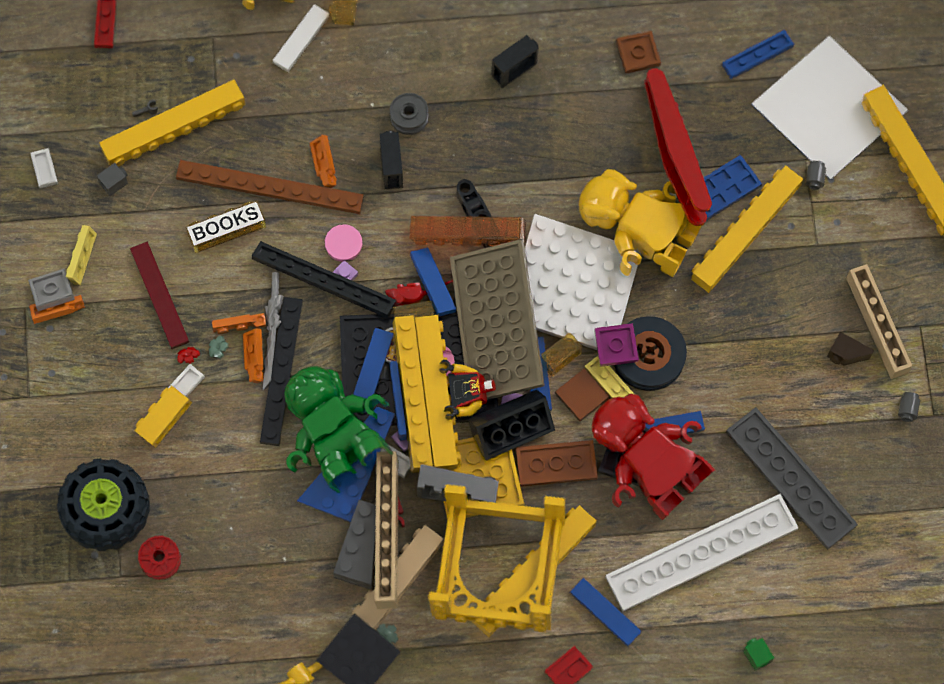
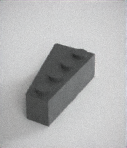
[417,464,499,503]
[333,500,376,589]

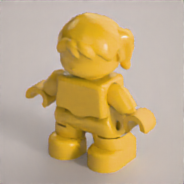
[579,169,701,277]

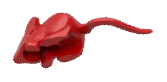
[385,280,453,309]

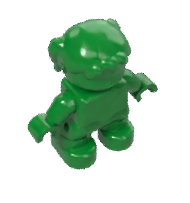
[284,366,394,493]

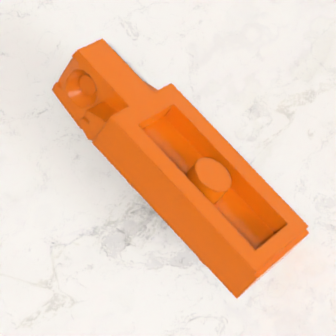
[310,135,336,188]
[29,295,85,324]
[212,313,266,334]
[243,328,263,384]

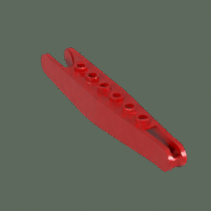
[644,68,712,226]

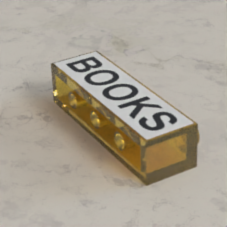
[186,201,266,253]

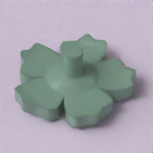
[209,336,229,359]
[377,623,398,643]

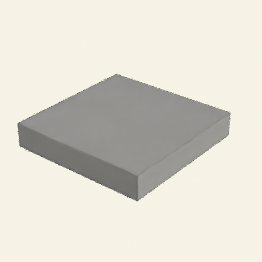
[28,268,75,311]

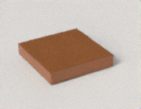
[616,31,661,74]
[555,368,610,421]

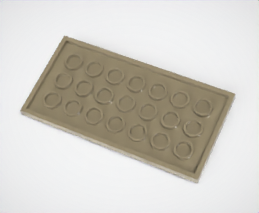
[450,239,545,400]

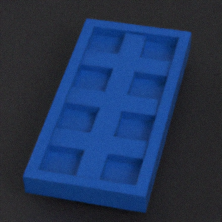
[704,155,762,221]

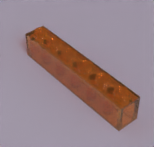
[409,216,526,246]

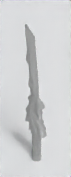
[263,272,284,390]

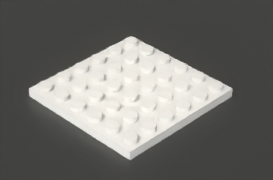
[525,214,641,350]

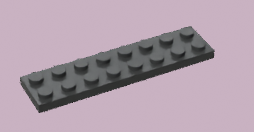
[726,407,858,550]

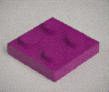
[594,323,639,367]

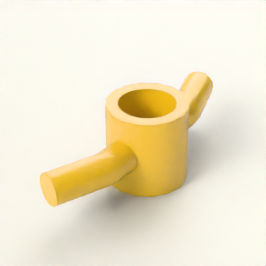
[279,661,324,684]

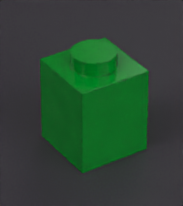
[743,638,774,671]

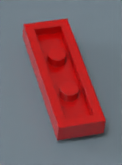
[94,0,117,48]

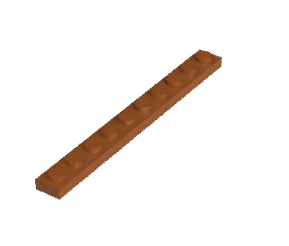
[176,160,364,214]

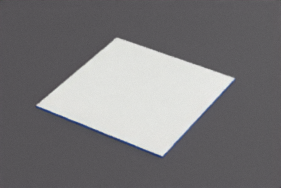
[752,36,908,180]

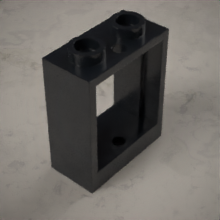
[491,35,539,89]
[380,131,403,190]

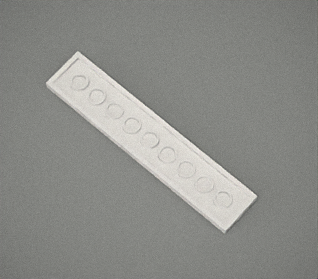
[605,494,798,612]

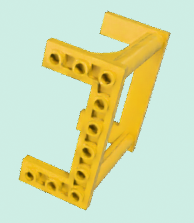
[429,484,566,633]

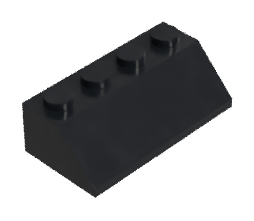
[468,389,555,460]

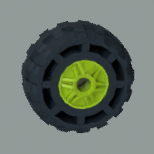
[57,458,150,551]

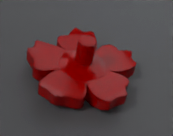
[177,347,200,364]

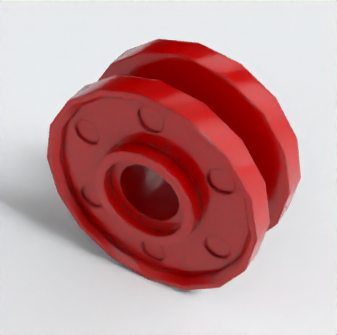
[138,536,181,580]

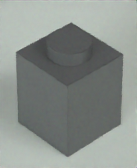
[97,163,128,196]

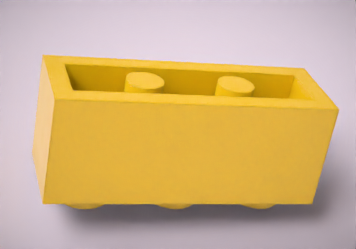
[134,385,192,448]

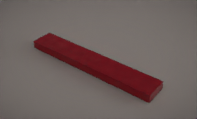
[130,241,189,349]

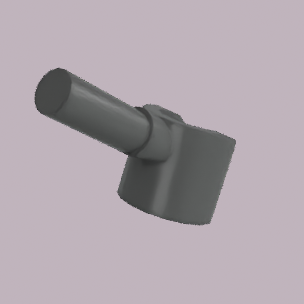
[132,100,158,116]

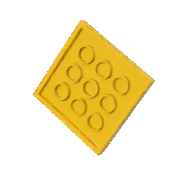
[443,437,524,519]

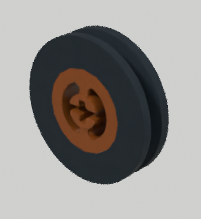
[614,316,687,391]

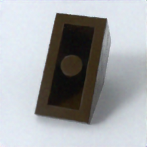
[827,332,874,366]

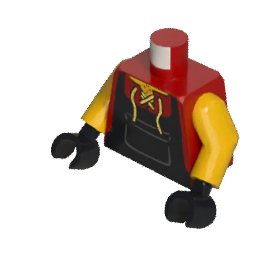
[439,360,496,420]

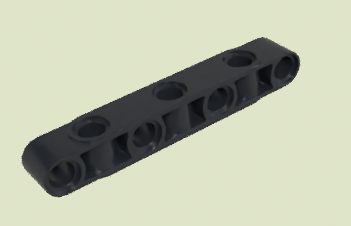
[456,179,507,248]

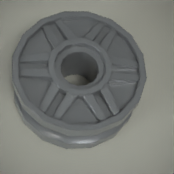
[389,93,429,135]

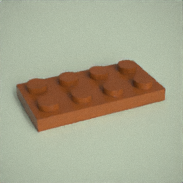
[516,440,598,487]

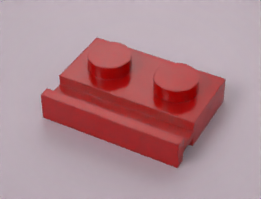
[544,645,594,684]

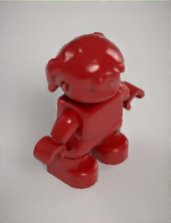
[592,393,715,520]

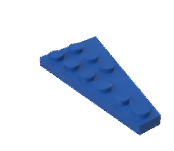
[297,407,395,522]

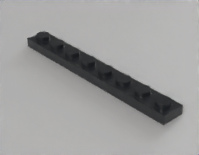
[252,241,396,318]
[260,297,303,446]

